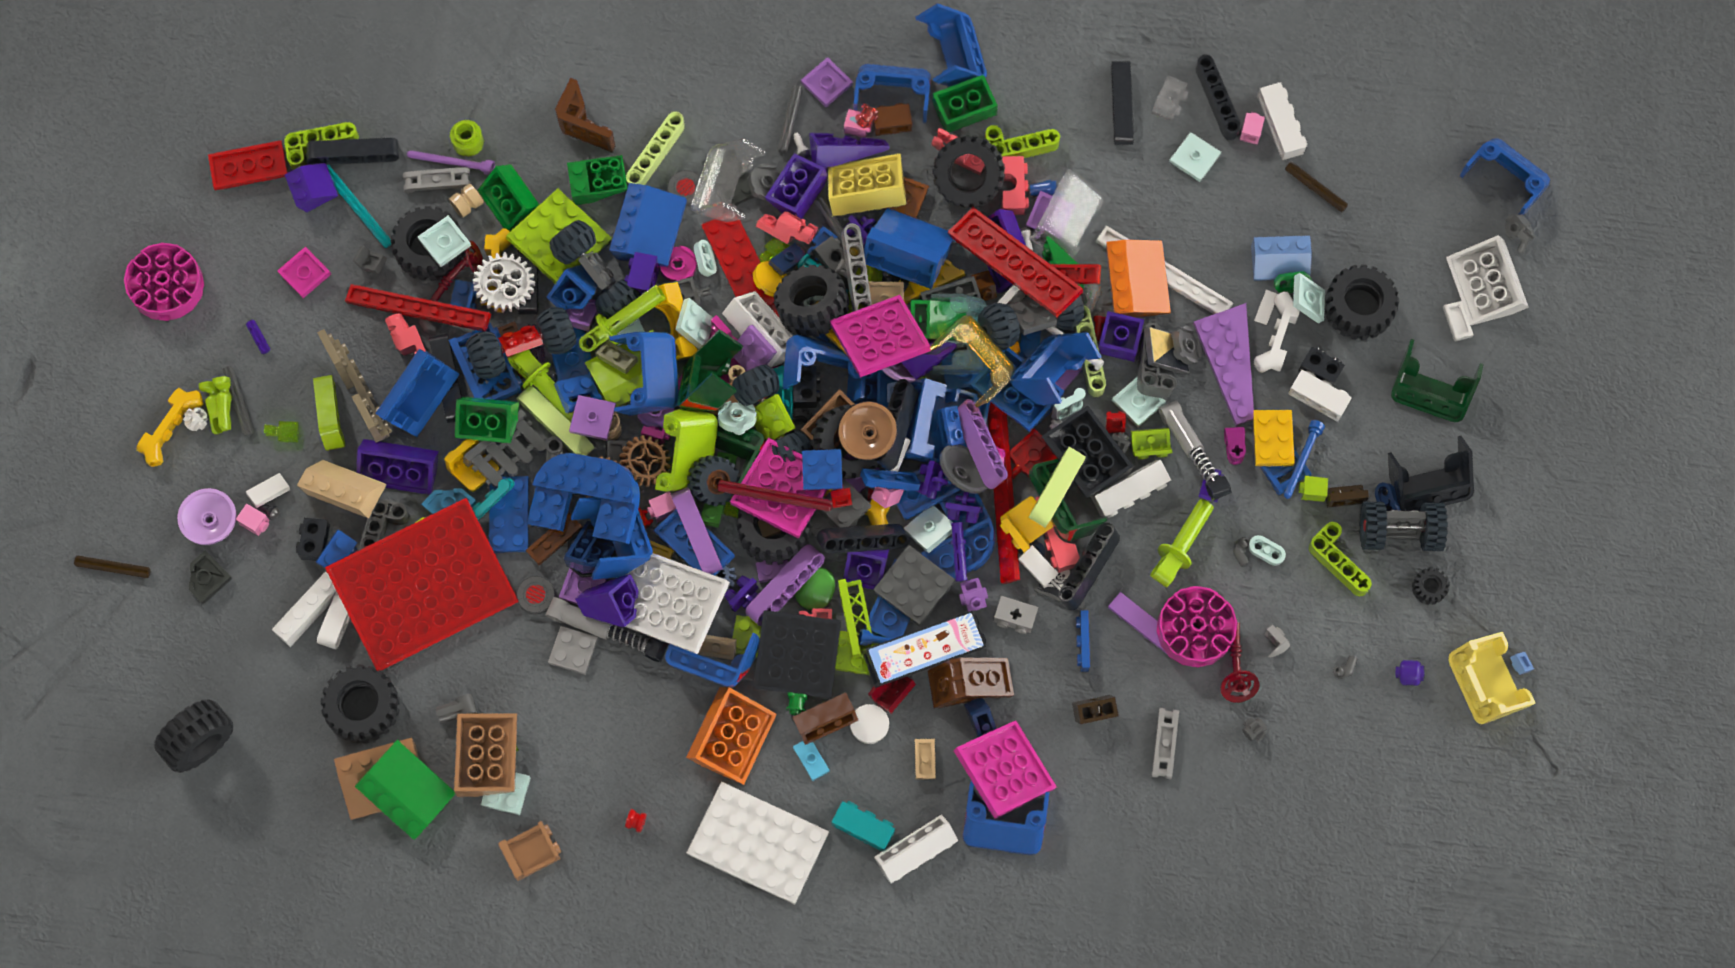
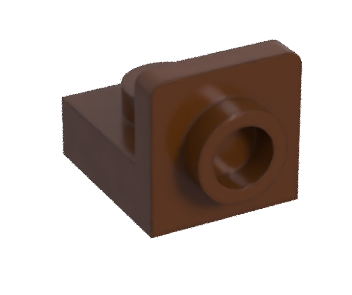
[971,270,997,302]

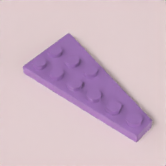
[1193,303,1254,426]

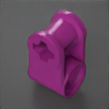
[1224,427,1246,465]

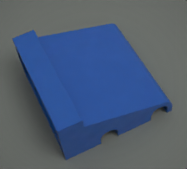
[864,208,955,289]
[375,349,460,437]
[903,378,990,464]

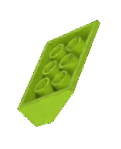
[585,330,679,407]

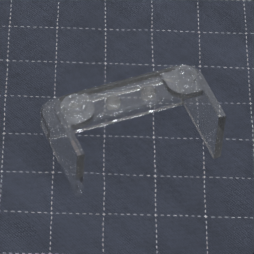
[691,138,766,222]

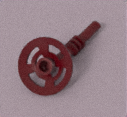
[430,241,483,302]
[1220,622,1260,703]

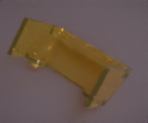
[929,315,1014,407]

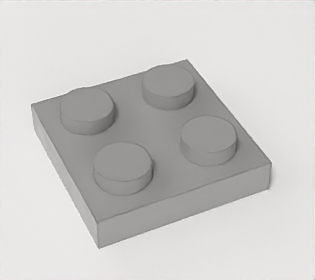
[548,626,598,675]

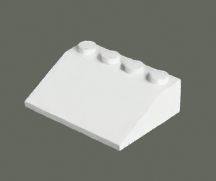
[1446,235,1529,325]

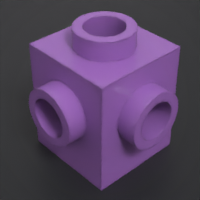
[959,578,988,612]

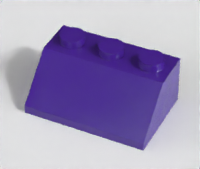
[765,153,828,219]

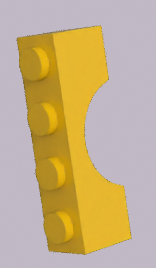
[655,282,697,361]

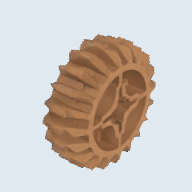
[619,435,671,487]

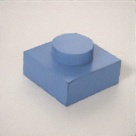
[1510,652,1534,675]

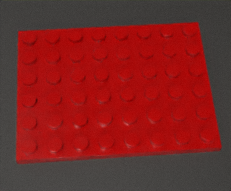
[325,498,519,671]

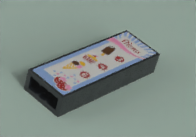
[862,611,986,688]

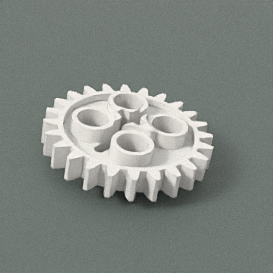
[473,253,535,313]

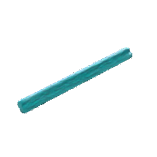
[327,165,392,248]

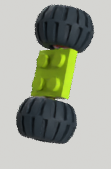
[732,365,813,462]

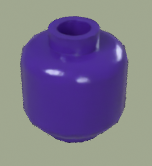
[1395,660,1425,686]

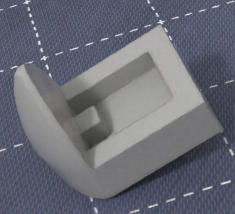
[1264,625,1290,658]

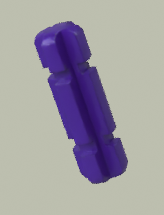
[246,320,270,354]

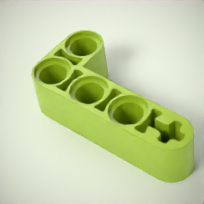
[284,122,359,170]
[985,125,1060,158]
[313,375,345,451]
[1308,522,1372,596]

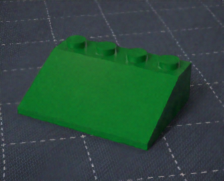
[355,739,455,840]

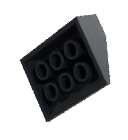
[1041,406,1133,498]

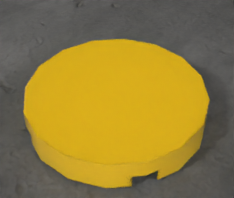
[753,261,787,297]

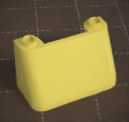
[1449,632,1535,724]

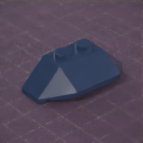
[564,520,616,572]

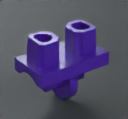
[843,215,876,249]
[915,461,948,500]
[945,491,983,523]
[724,575,759,612]

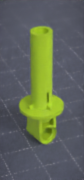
[579,285,666,352]
[508,350,574,422]
[1150,499,1214,588]

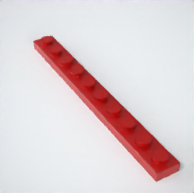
[988,402,1020,584]

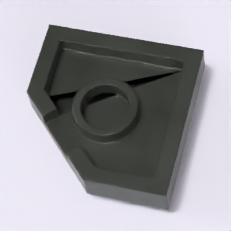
[189,550,232,605]

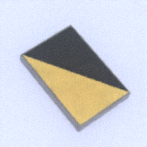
[1144,327,1190,375]

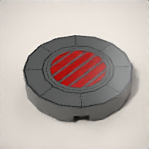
[667,170,705,206]
[516,576,555,615]

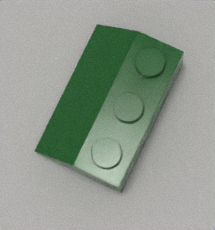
[477,164,540,232]
[455,397,519,443]

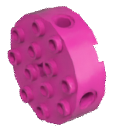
[124,243,205,321]
[1156,586,1237,667]

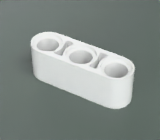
[317,592,350,649]

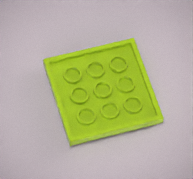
[506,188,612,284]

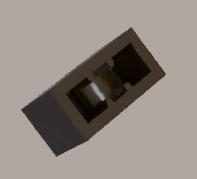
[1072,695,1119,724]

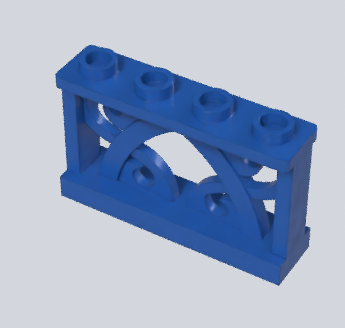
[449,323,523,400]

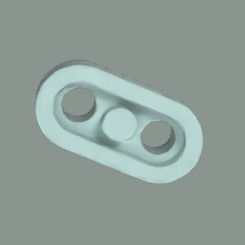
[694,240,717,277]
[1248,535,1286,566]

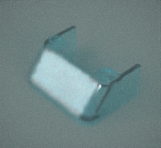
[929,294,988,375]

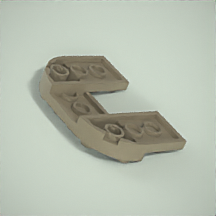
[317,329,392,443]

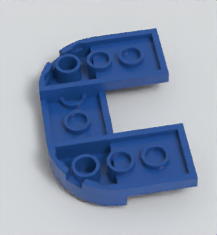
[527,453,640,544]
[897,464,996,579]

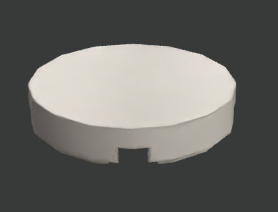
[850,704,889,744]

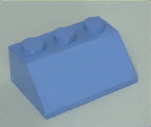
[1251,236,1312,281]

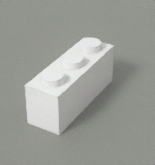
[1288,370,1352,422]

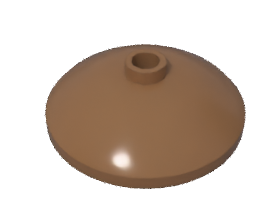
[839,402,897,460]

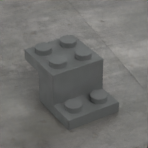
[810,479,871,538]

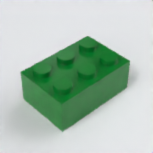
[932,74,998,133]

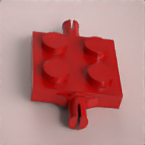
[1010,428,1057,479]

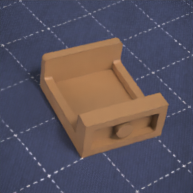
[498,821,561,881]

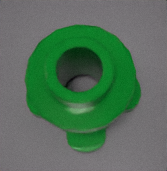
[786,692,808,716]

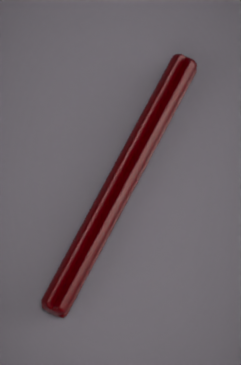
[718,480,833,512]

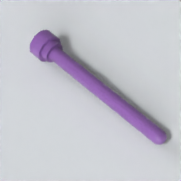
[407,151,495,175]

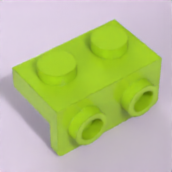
[1131,428,1173,459]

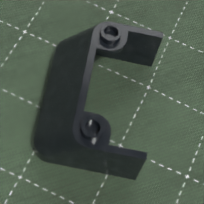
[1388,436,1474,512]

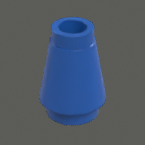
[1030,179,1057,196]

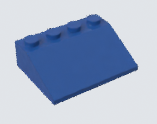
[609,183,687,267]
[970,348,1065,432]

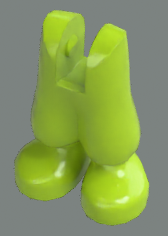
[198,376,231,434]

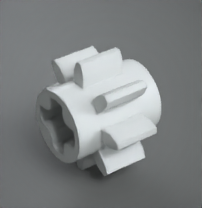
[183,407,208,431]

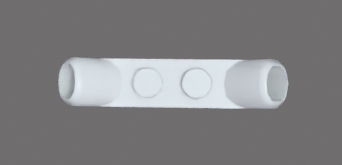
[1254,292,1300,373]

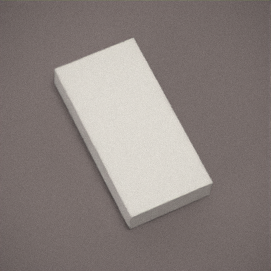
[1443,301,1473,342]
[246,473,290,508]
[1018,545,1059,587]

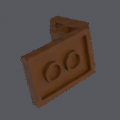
[555,78,616,153]
[928,658,1014,708]

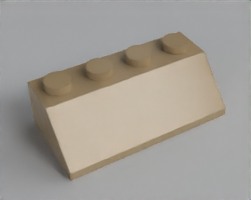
[297,460,386,518]

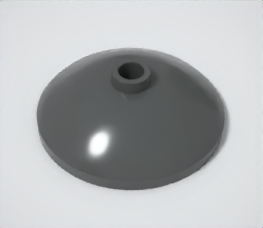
[940,445,987,493]

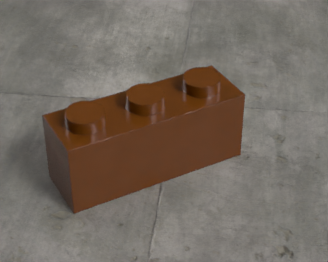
[792,693,859,745]

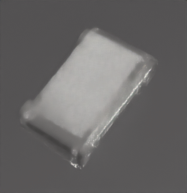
[1029,168,1104,256]

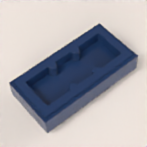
[768,243,807,276]

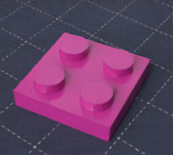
[277,247,331,298]

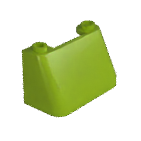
[655,408,718,492]

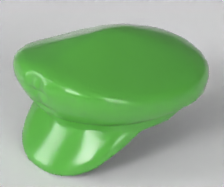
[795,567,835,611]

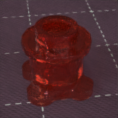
[855,103,879,128]

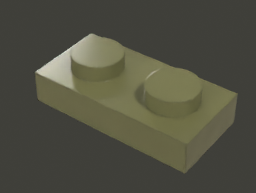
[596,340,638,374]

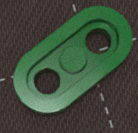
[1274,271,1312,293]

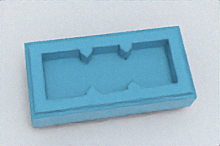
[793,741,830,781]

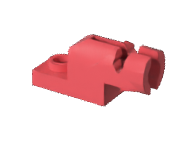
[931,128,985,175]
[756,211,818,244]
[385,314,426,356]

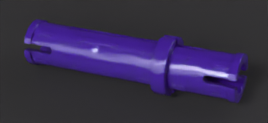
[951,522,968,582]

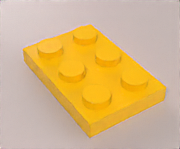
[1253,410,1294,466]

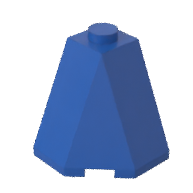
[547,265,598,310]

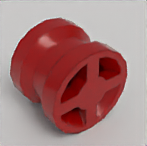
[625,809,647,833]

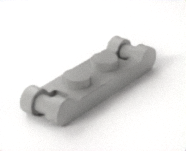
[403,167,470,193]
[1152,708,1179,779]

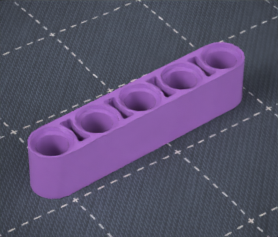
[958,399,1008,489]
[671,487,723,574]
[746,544,825,626]

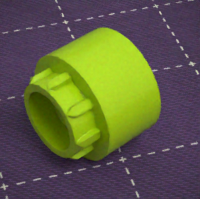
[450,120,484,157]

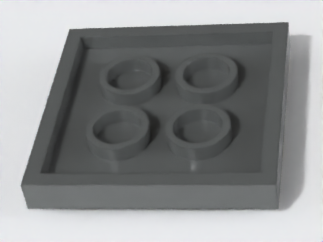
[873,545,955,626]

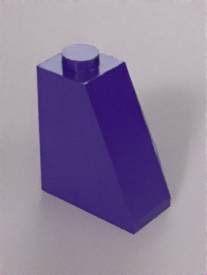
[575,574,639,627]

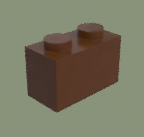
[872,103,912,136]

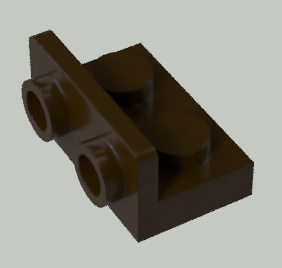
[1326,485,1369,508]

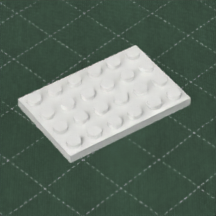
[625,553,730,654]
[687,782,829,905]

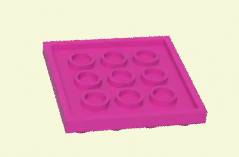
[830,295,931,377]
[730,438,827,539]
[954,720,1057,818]

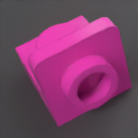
[711,315,732,337]
[641,426,671,445]

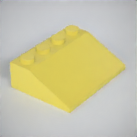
[828,154,906,216]

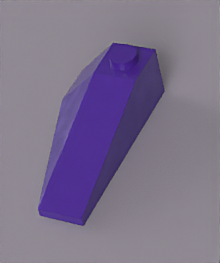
[809,133,890,169]

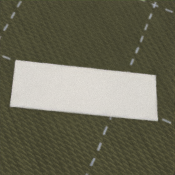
[1254,290,1278,325]

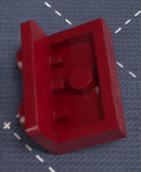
[868,677,916,714]

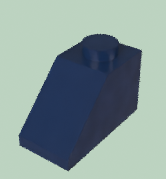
[964,698,996,738]

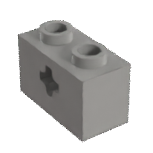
[994,596,1038,634]

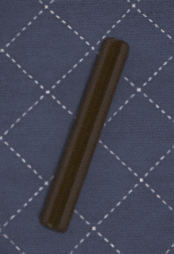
[1285,162,1348,212]
[74,555,151,578]

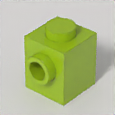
[1298,476,1328,502]

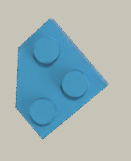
[421,488,476,514]

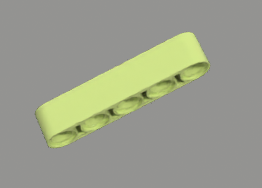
[626,112,684,186]
[1074,305,1106,397]
[517,386,595,456]
[1028,447,1086,528]

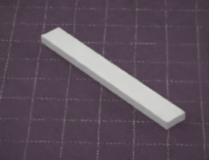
[1096,226,1233,314]

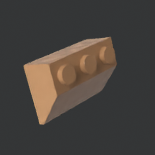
[801,389,855,449]

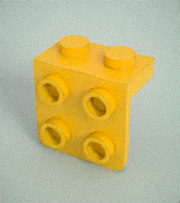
[444,439,500,492]
[1000,496,1053,552]

